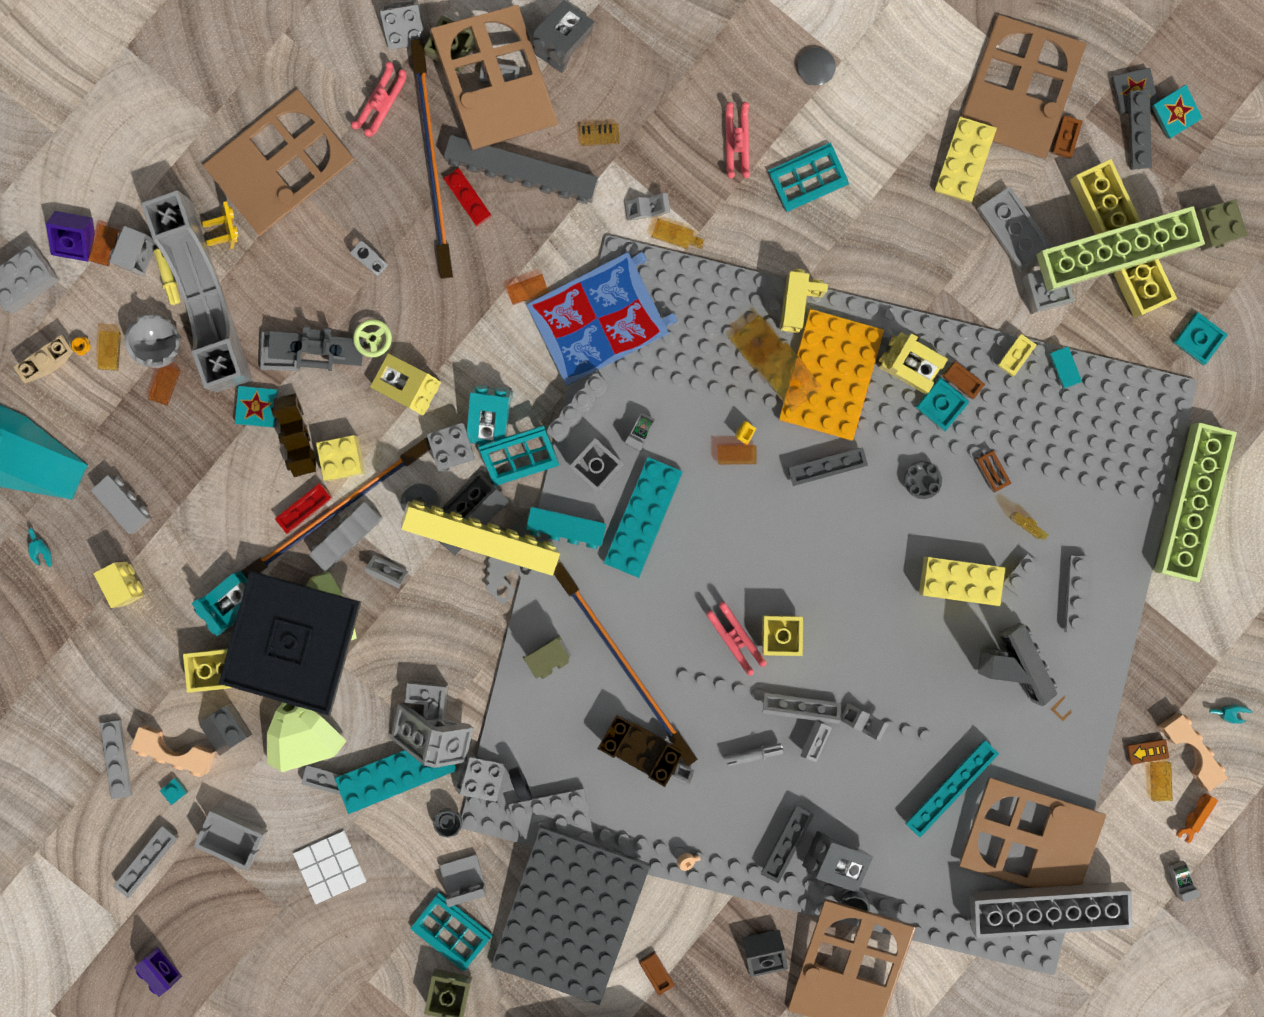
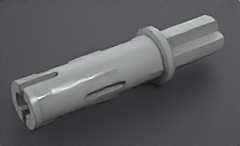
[726,743,784,767]

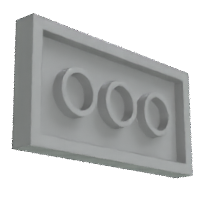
[977,186,1052,272]

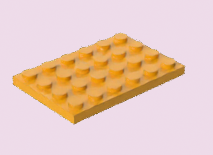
[779,309,884,441]

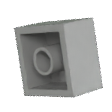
[109,226,157,277]
[569,438,624,493]

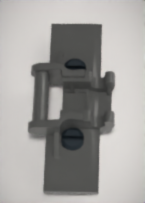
[268,326,364,371]

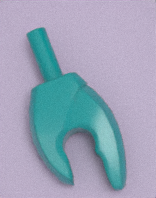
[28,528,52,567]
[1209,704,1253,724]

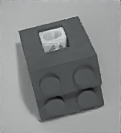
[531,0,595,73]
[802,830,873,893]

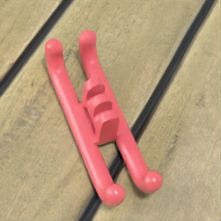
[351,62,407,137]
[726,102,750,179]
[706,602,766,676]

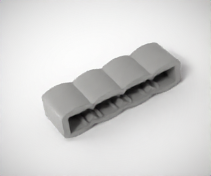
[547,373,608,443]
[309,502,383,572]

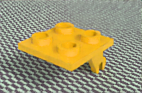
[202,201,238,249]

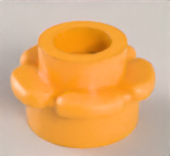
[71,337,91,356]

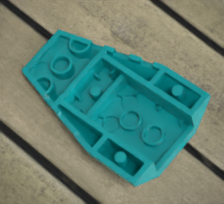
[0,405,88,500]

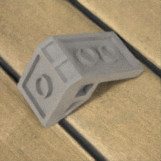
[391,703,474,768]

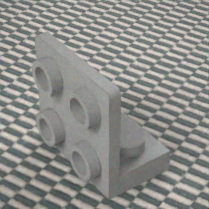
[380,0,426,50]
[427,423,475,472]
[455,753,506,802]
[440,854,487,907]

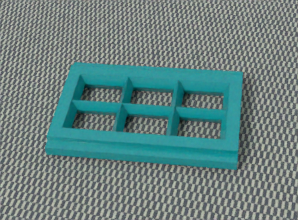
[768,142,849,213]
[478,425,560,486]
[410,892,493,972]

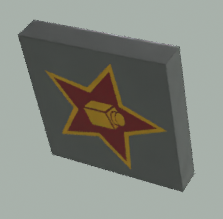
[1111,68,1158,115]

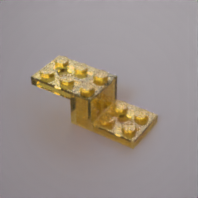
[729,315,823,412]

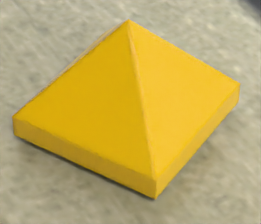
[735,421,756,445]

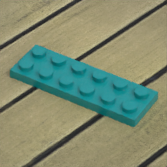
[603,457,683,578]
[334,750,457,814]

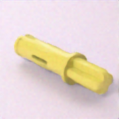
[153,249,180,305]

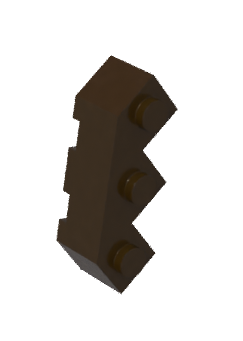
[271,393,316,477]

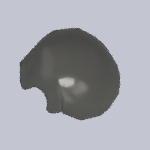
[433,808,462,838]
[840,891,870,919]

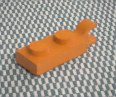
[1176,793,1219,843]

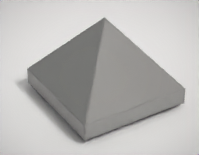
[672,763,694,786]

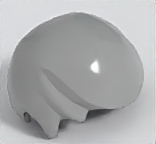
[125,314,181,368]

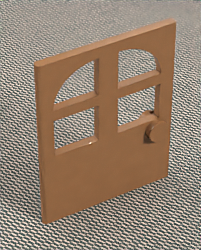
[430,5,558,151]
[961,15,1087,159]
[202,89,355,236]
[959,777,1106,888]
[788,899,916,1017]

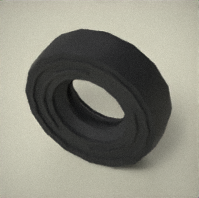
[509,767,532,802]

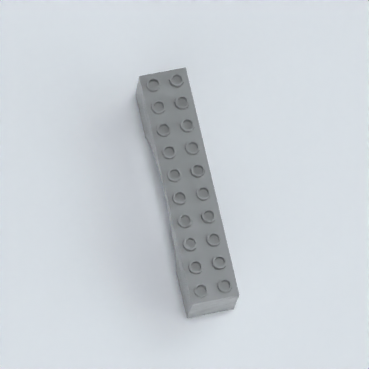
[141,190,253,393]

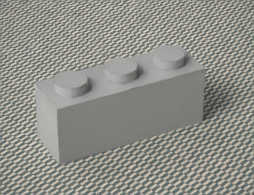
[91,475,152,534]

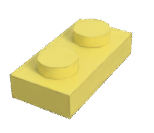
[997,334,1036,377]

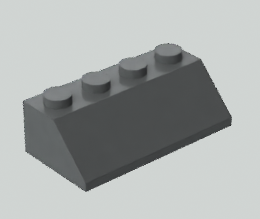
[439,471,509,555]
[999,623,1057,706]

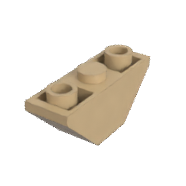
[13,335,73,384]

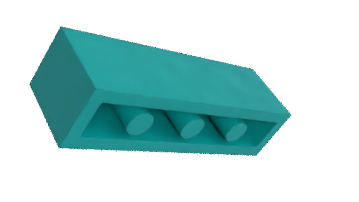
[526,507,607,549]

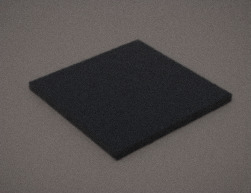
[219,571,362,716]

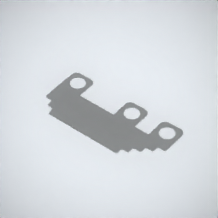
[486,506,568,603]

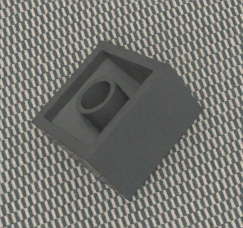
[199,703,252,756]
[742,930,788,977]

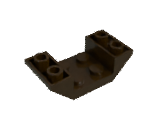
[597,714,684,787]

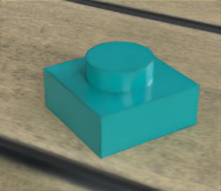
[160,777,188,806]

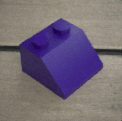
[46,211,95,262]
[134,947,182,997]

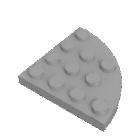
[508,788,596,847]

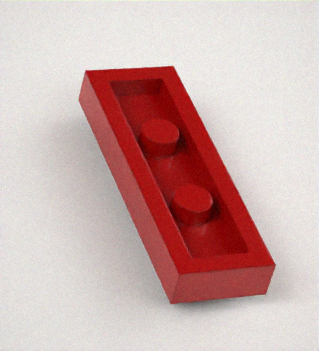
[443,168,492,227]
[275,483,333,534]

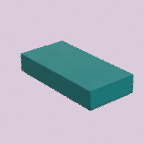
[1049,346,1083,389]

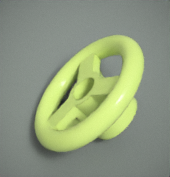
[353,319,392,357]

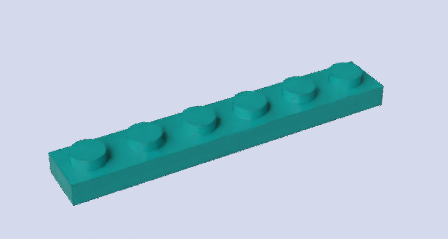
[905,740,999,838]

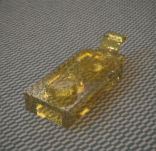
[652,219,705,250]

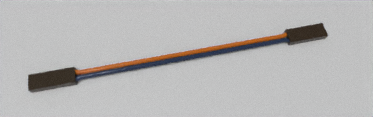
[410,39,453,279]
[241,437,431,579]
[554,562,698,767]

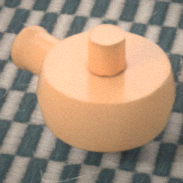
[677,853,701,871]

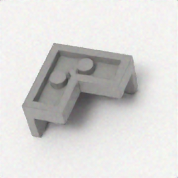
[1022,270,1075,314]
[405,681,448,720]

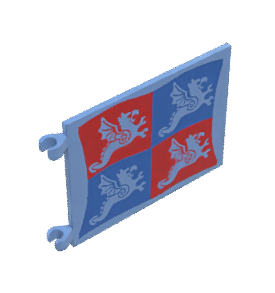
[526,252,677,386]

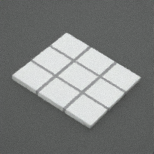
[293,831,367,904]

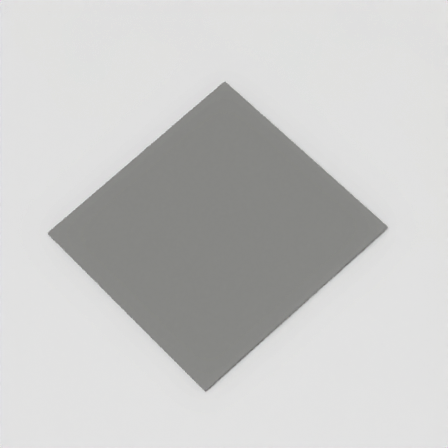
[461,235,1198,975]

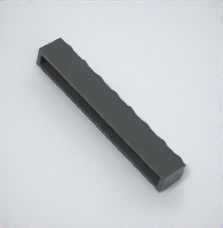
[444,135,598,204]

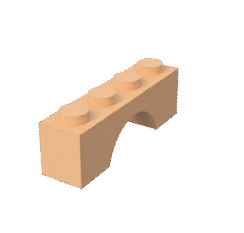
[1158,713,1228,791]
[131,725,216,777]

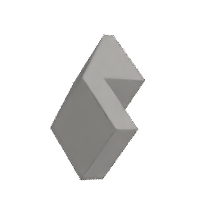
[625,193,670,221]
[840,703,889,741]

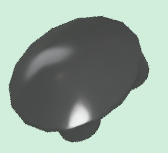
[798,48,836,85]
[904,461,942,499]

